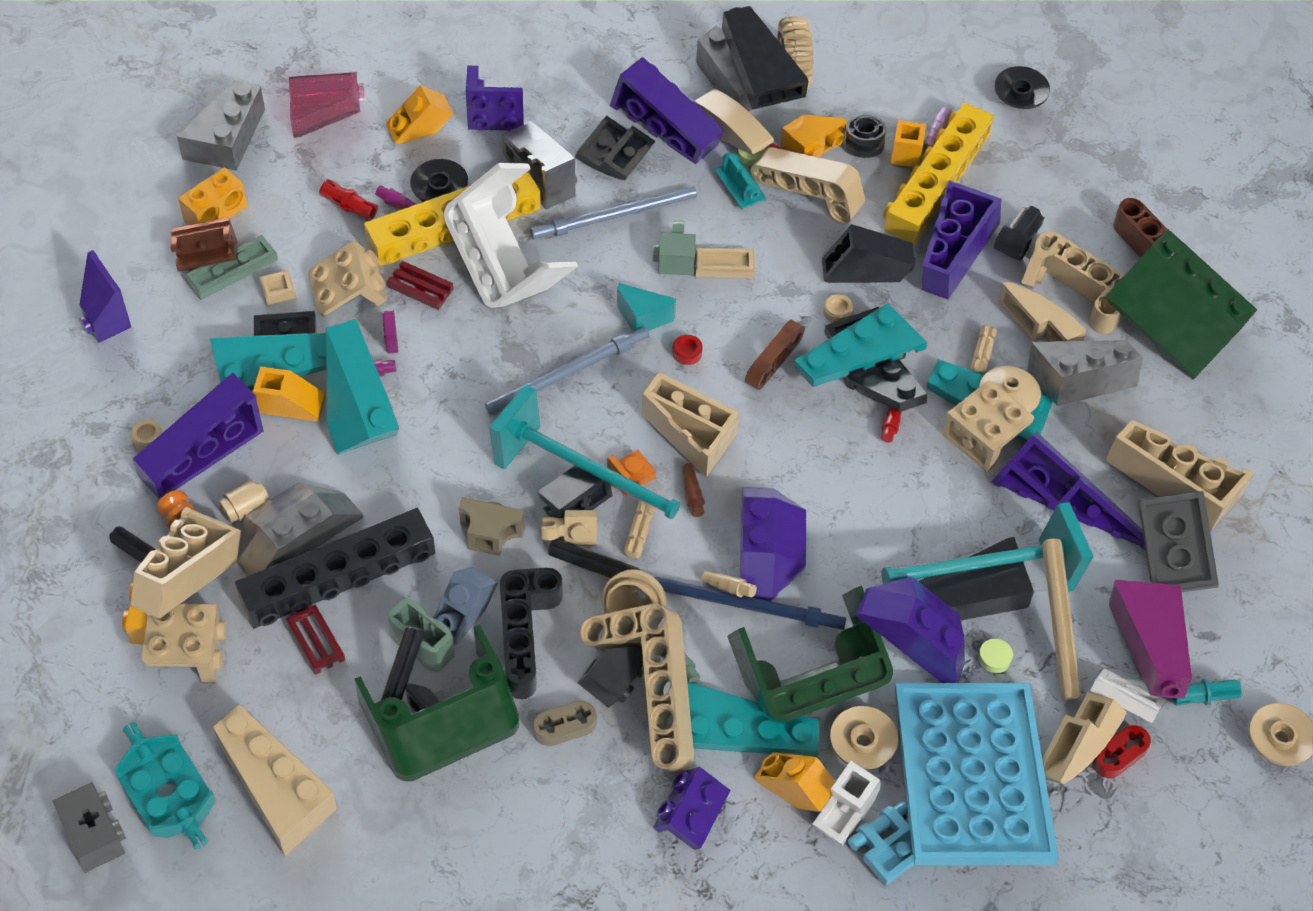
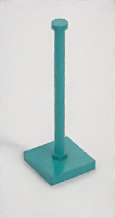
[489,384,680,519]
[881,502,1094,592]

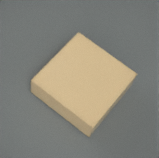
[259,270,297,306]

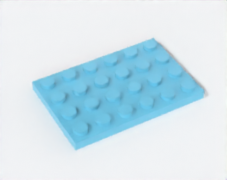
[894,683,1059,866]

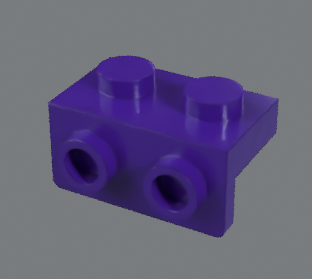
[653,766,731,850]

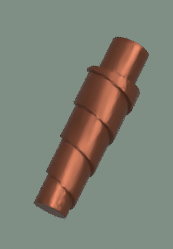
[682,463,705,517]

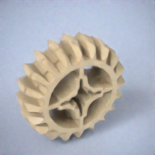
[776,16,814,89]

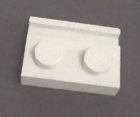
[1090,668,1165,723]

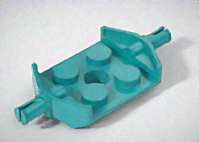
[114,722,215,850]

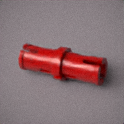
[319,179,378,221]

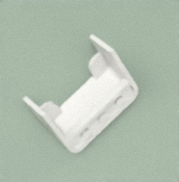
[444,163,578,308]

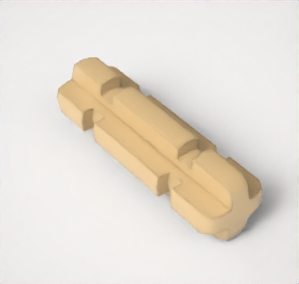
[970,325,997,375]
[624,500,655,559]

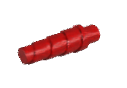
[881,408,902,443]

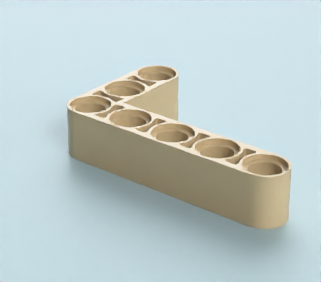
[580,604,694,773]

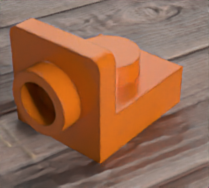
[607,450,656,496]

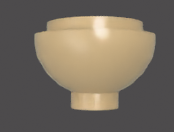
[602,570,667,633]

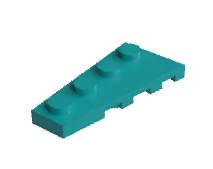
[794,303,928,387]
[210,333,327,390]
[927,359,1053,443]
[687,682,819,757]

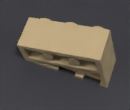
[642,372,740,477]

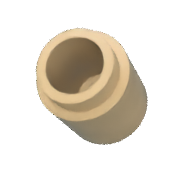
[218,480,269,523]

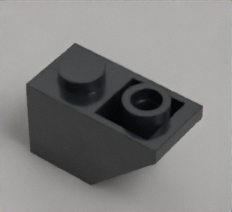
[577,646,644,708]

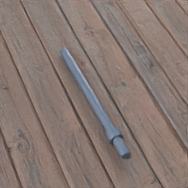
[530,186,697,239]
[485,326,649,414]

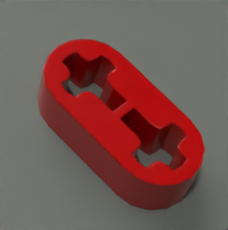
[1093,725,1151,779]

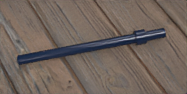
[654,577,847,630]

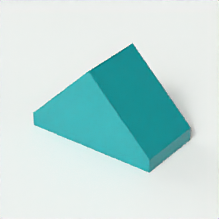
[617,283,676,331]

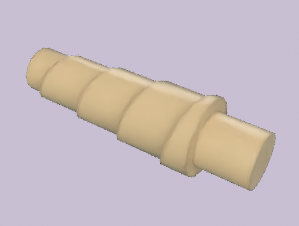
[701,571,757,598]

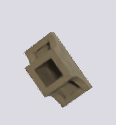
[459,497,525,556]

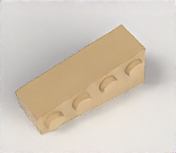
[1105,420,1254,531]
[131,507,241,619]
[213,704,337,856]

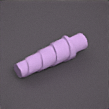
[924,106,952,149]

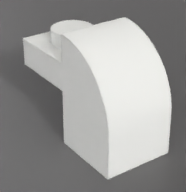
[812,761,881,846]

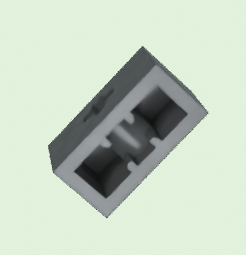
[52,782,126,873]

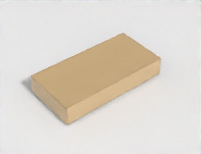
[695,248,755,278]

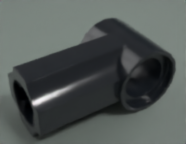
[994,206,1045,261]

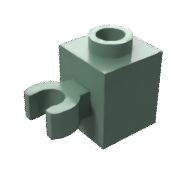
[653,221,696,276]

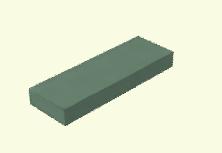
[184,235,278,300]

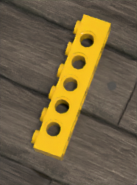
[883,102,995,245]
[364,171,540,266]

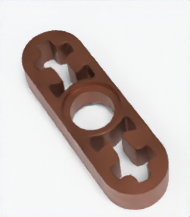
[745,319,805,390]

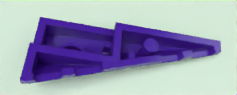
[991,432,1146,550]

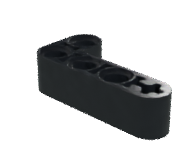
[500,567,563,700]

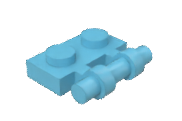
[848,801,914,887]

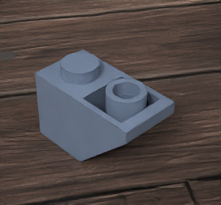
[433,566,498,645]

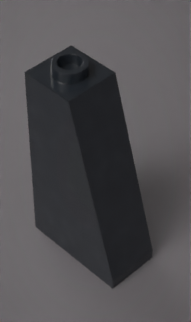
[722,6,809,110]
[918,537,1034,620]

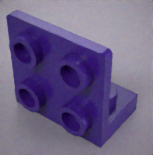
[465,65,524,131]

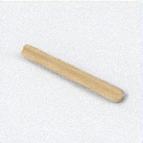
[1042,539,1081,701]

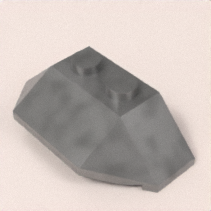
[237,482,363,576]

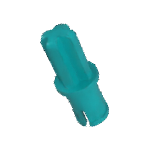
[1172,679,1242,706]

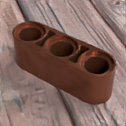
[1113,198,1167,257]

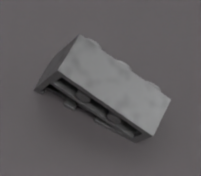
[696,25,752,111]
[177,81,265,171]
[502,122,577,209]
[1027,340,1143,406]

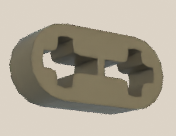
[533,701,597,746]

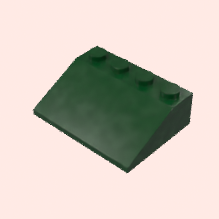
[1104,229,1257,379]

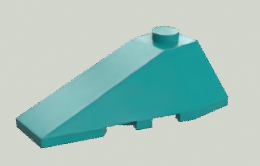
[326,319,399,455]

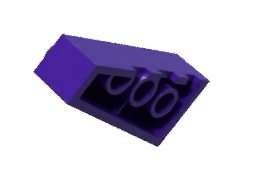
[609,57,724,165]
[922,180,1002,300]
[133,373,264,500]

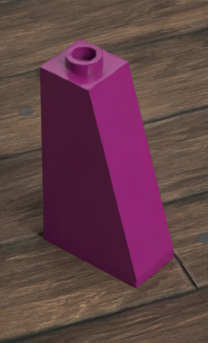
[1109,580,1192,699]

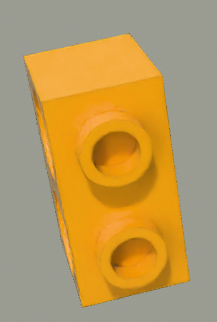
[178,167,248,225]

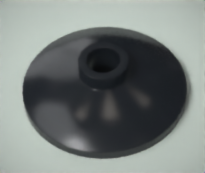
[994,66,1050,109]
[410,159,468,202]

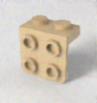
[308,240,387,316]
[141,604,227,683]

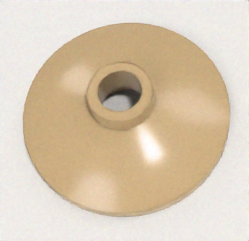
[979,366,1041,413]
[1249,703,1313,766]
[830,706,899,770]

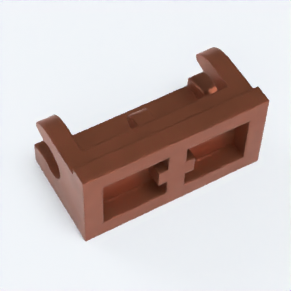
[171,217,238,271]

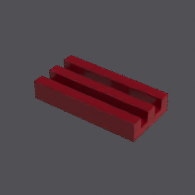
[387,260,454,310]
[285,604,345,675]

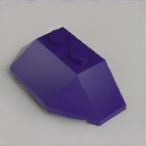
[740,487,806,601]
[856,577,965,683]

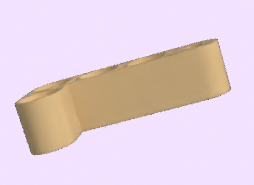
[750,147,865,224]
[1040,231,1125,334]

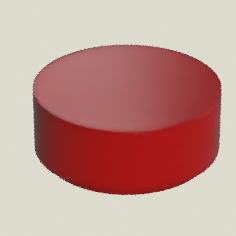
[672,335,703,365]

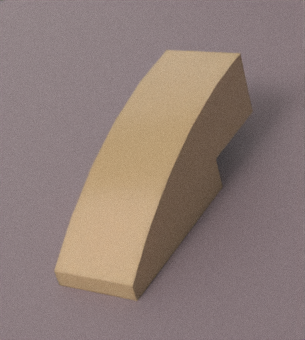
[694,89,774,155]
[998,281,1087,342]
[1042,692,1127,785]

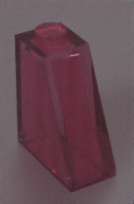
[289,72,365,138]

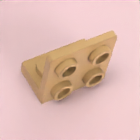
[942,381,1034,472]

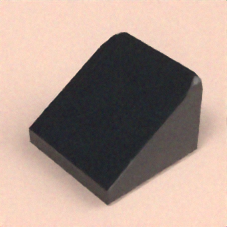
[406,683,440,712]

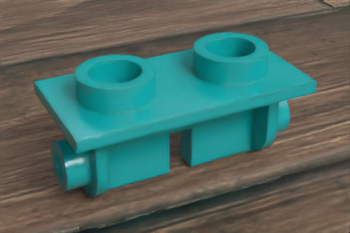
[714,152,767,210]

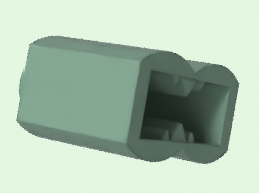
[387,598,455,672]

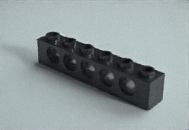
[235,507,436,629]

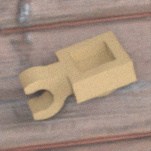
[1021,236,1058,289]
[541,510,597,545]

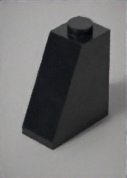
[822,224,916,283]

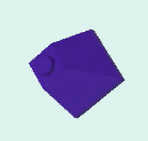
[79,250,132,343]

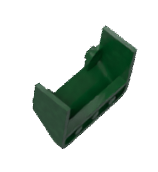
[727,585,893,723]
[354,624,519,781]

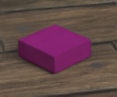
[382,310,399,354]

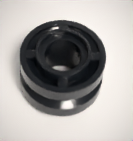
[845,115,886,158]

